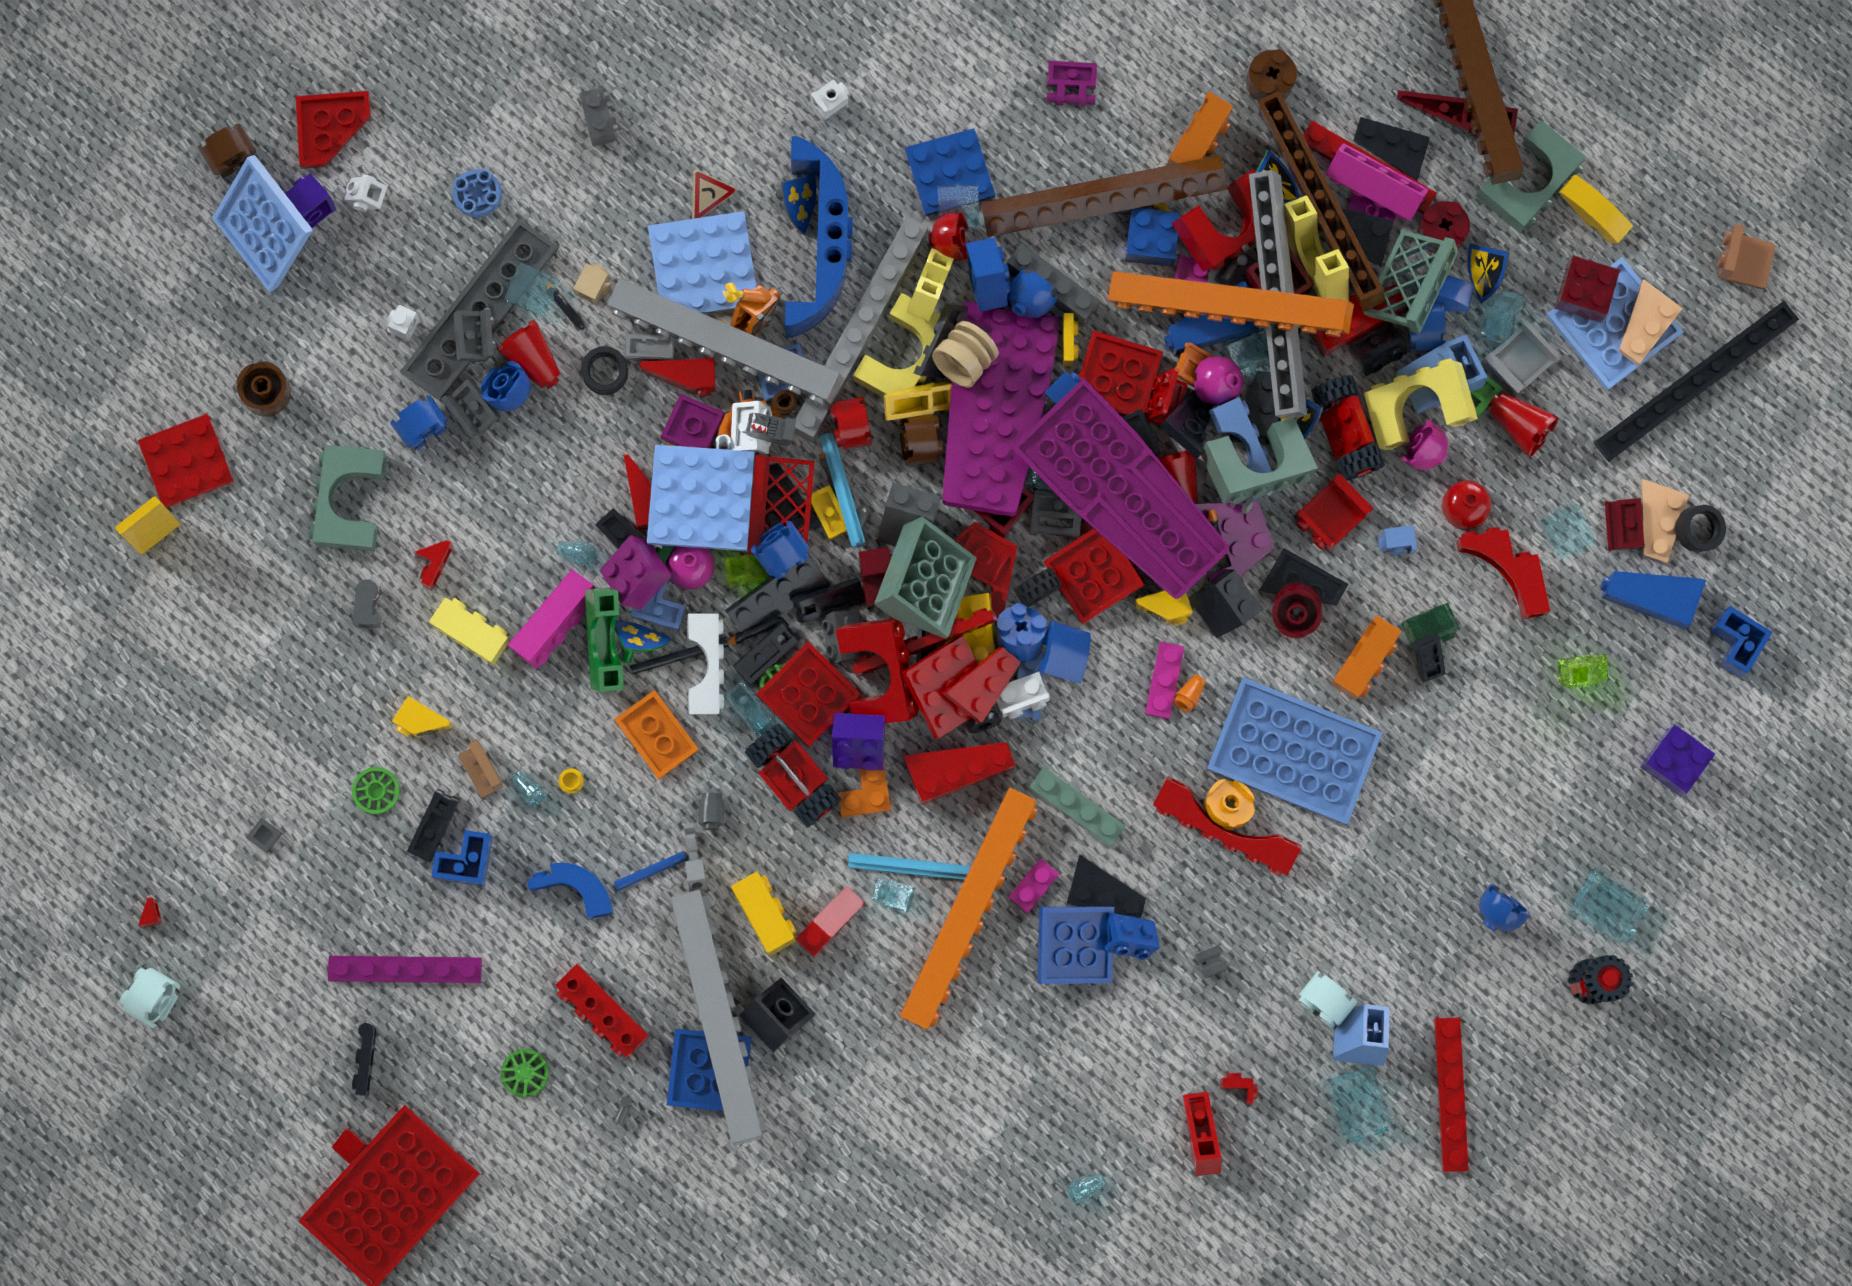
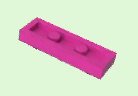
[1145,641,1185,719]

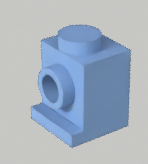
[1378,525,1417,556]

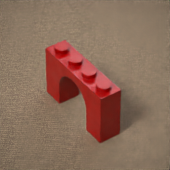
[1171,169,1256,272]
[835,618,919,723]

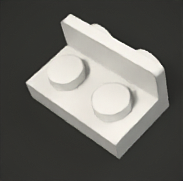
[731,401,772,455]
[996,672,1050,719]

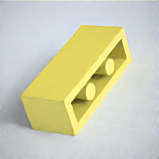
[429,597,510,666]

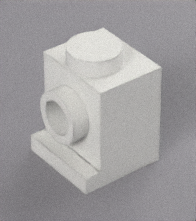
[810,79,849,120]
[387,305,420,341]

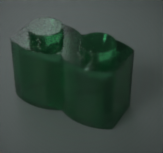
[1400,602,1460,651]

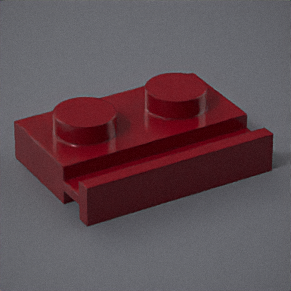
[1604,498,1645,551]

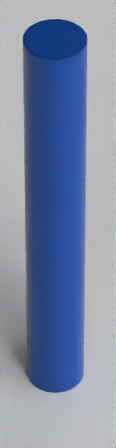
[614,851,687,891]

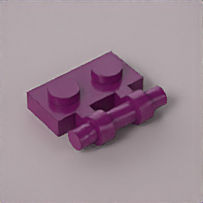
[1047,60,1097,107]

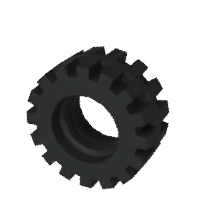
[1014,568,1062,607]

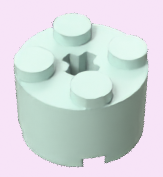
[120,968,180,1028]
[1299,971,1358,1029]

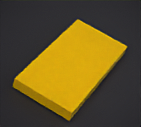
[115,496,181,555]

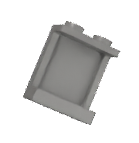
[1481,321,1560,398]

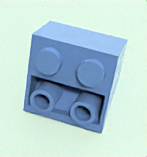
[1333,1004,1389,1066]

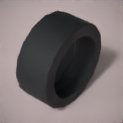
[581,346,628,395]
[1675,504,1726,552]

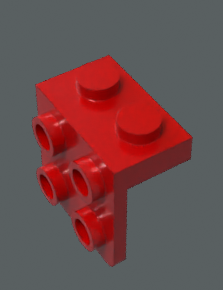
[1145,367,1188,426]

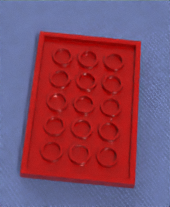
[298,1105,480,1286]

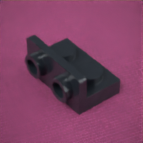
[1348,322,1407,377]

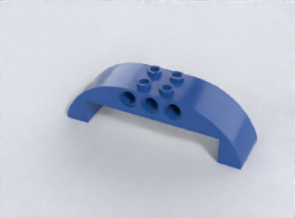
[785,136,853,338]

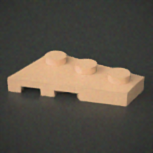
[1618,279,1683,366]
[1641,479,1689,564]

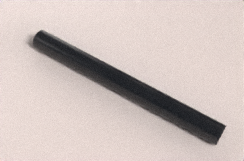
[630,637,729,675]

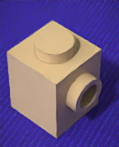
[573,263,611,305]

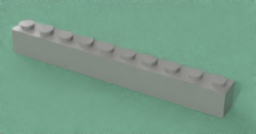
[1249,170,1307,420]
[794,216,928,443]
[607,278,843,405]
[671,889,767,1146]

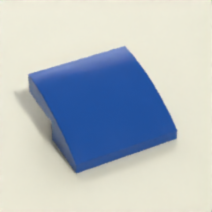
[1421,272,1473,312]
[1038,621,1091,684]

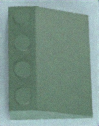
[874,516,977,638]

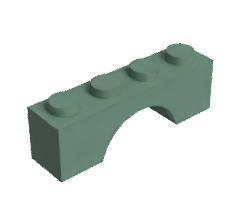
[1028,767,1125,849]

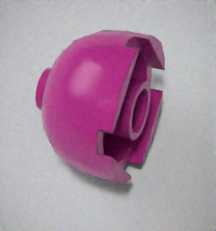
[1194,356,1243,405]
[1400,420,1448,470]
[666,546,715,590]

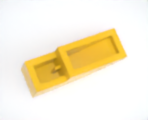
[1559,175,1633,243]
[884,381,952,421]

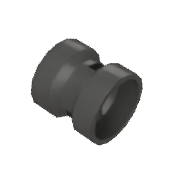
[1195,946,1228,978]

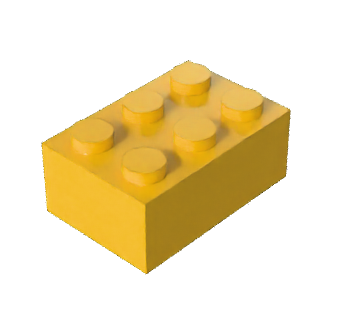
[731,871,797,957]

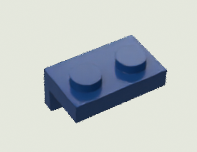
[1105,913,1160,960]

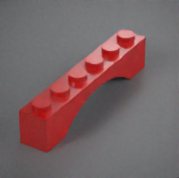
[1153,776,1302,876]

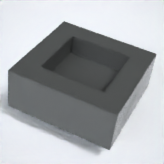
[246,818,283,854]

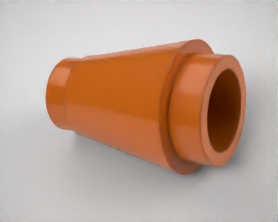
[1173,674,1206,712]

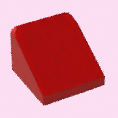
[138,897,162,928]
[331,1128,367,1164]

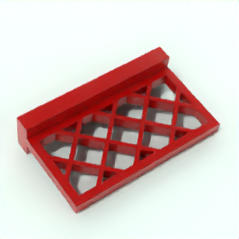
[747,455,815,555]

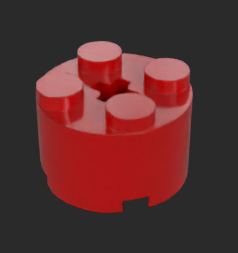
[830,396,873,450]

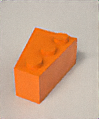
[1167,91,1233,166]
[1330,615,1402,701]

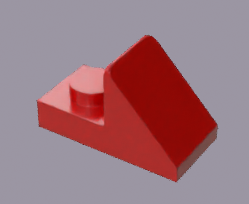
[414,540,454,591]

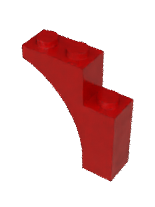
[1456,527,1550,619]

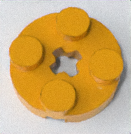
[1203,779,1255,831]

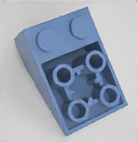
[1396,334,1487,415]

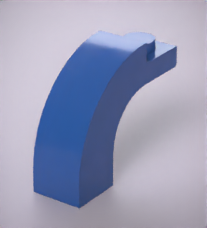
[527,863,614,920]

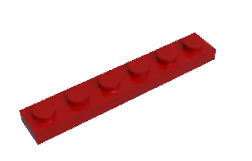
[1303,120,1437,214]
[852,608,998,676]
[1434,1018,1469,1172]

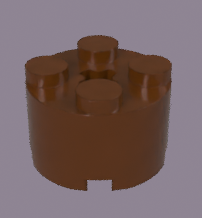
[1246,49,1297,101]
[198,124,256,178]
[237,361,291,417]
[899,414,943,466]

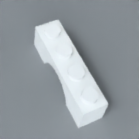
[687,614,724,715]

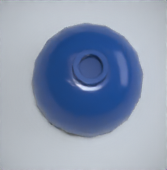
[1008,270,1057,318]
[481,361,531,411]
[1479,884,1531,932]

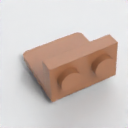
[1717,224,1775,289]

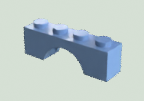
[1208,397,1275,499]

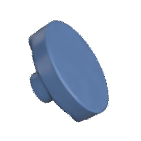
[453,169,502,218]

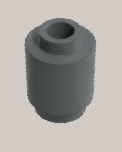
[699,793,724,831]

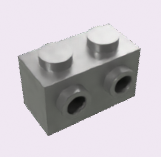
[579,87,619,146]

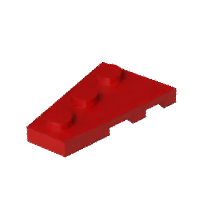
[942,647,1021,723]

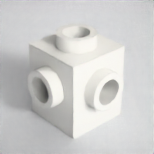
[344,175,387,212]

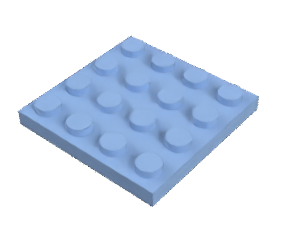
[212,155,313,292]
[648,211,756,314]
[1545,257,1684,391]
[647,445,755,551]

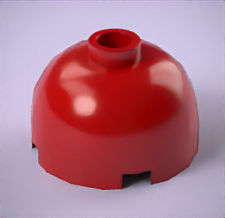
[928,212,970,261]
[1441,480,1492,530]

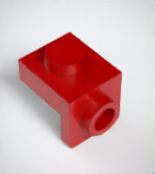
[1220,1073,1258,1105]

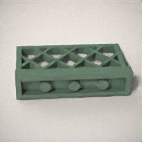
[1363,230,1458,334]

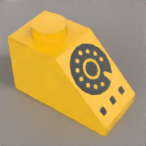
[1134,591,1193,626]
[392,696,453,738]

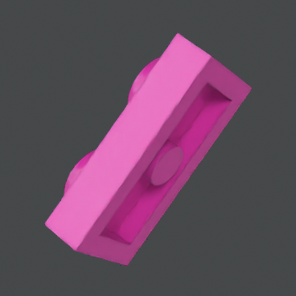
[1008,858,1060,913]

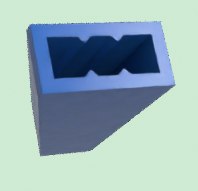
[1164,281,1260,356]
[1600,571,1706,630]

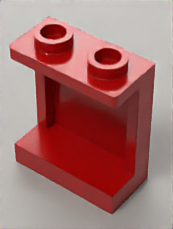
[1294,473,1373,552]

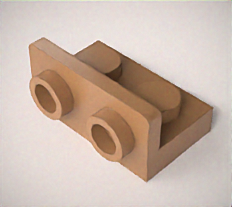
[458,739,504,798]

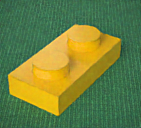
[1062,313,1078,366]
[811,485,847,541]

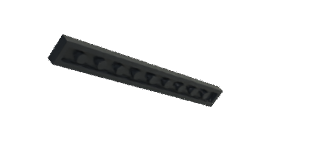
[1593,301,1799,462]

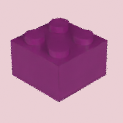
[599,535,672,611]

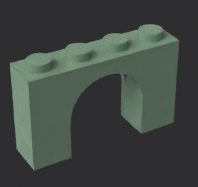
[1476,120,1586,233]
[1201,418,1318,505]
[309,445,387,552]

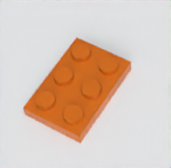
[614,690,699,780]

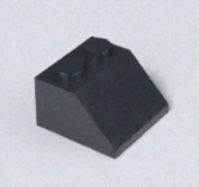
[1188,569,1263,638]
[739,977,816,1053]

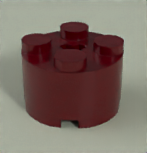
[1417,201,1470,254]
[1272,583,1322,638]

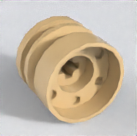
[932,321,999,388]

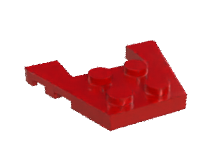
[954,522,1018,619]

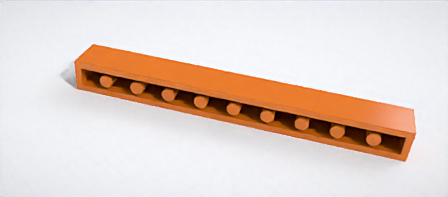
[1108,271,1354,337]
[899,787,1038,1030]

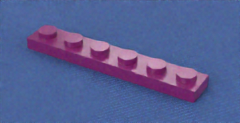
[328,956,482,983]

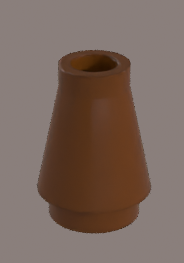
[772,390,797,415]

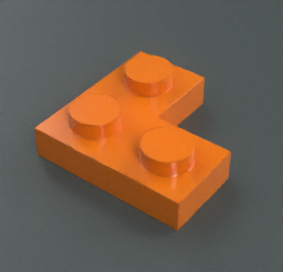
[838,765,891,818]

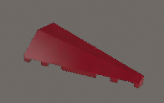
[1397,90,1518,136]

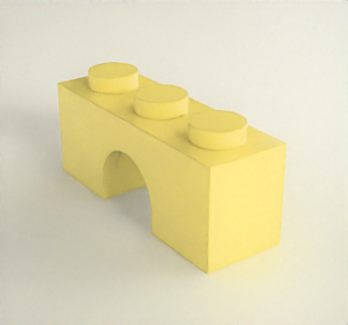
[906,248,954,321]

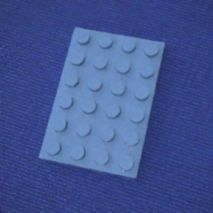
[1206,677,1383,826]

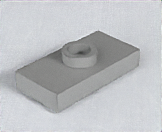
[625,334,675,361]

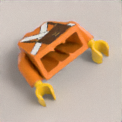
[719,283,781,337]

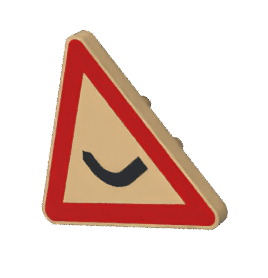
[692,169,736,219]

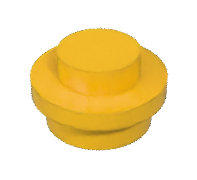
[558,768,584,794]

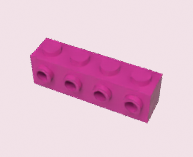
[1325,143,1429,221]
[508,569,596,670]

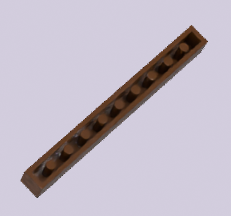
[1433,0,1524,185]
[1257,91,1385,312]
[981,155,1227,238]

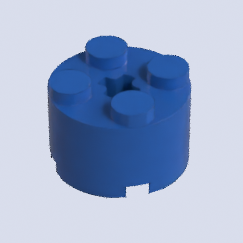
[1407,303,1446,351]
[390,395,448,451]
[751,521,809,579]
[995,603,1047,663]

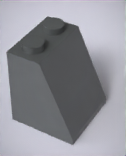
[878,482,941,546]

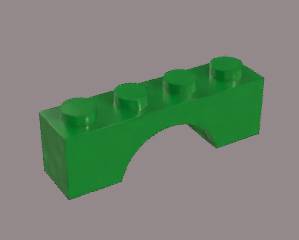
[585,587,624,692]

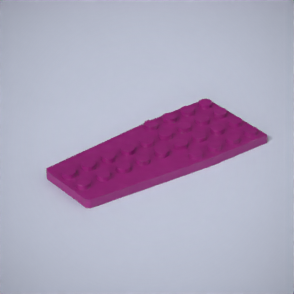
[942,301,1061,517]
[1012,378,1229,599]

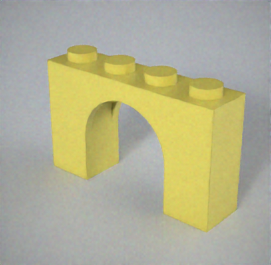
[1284,195,1349,301]
[853,293,940,398]
[1364,359,1478,450]

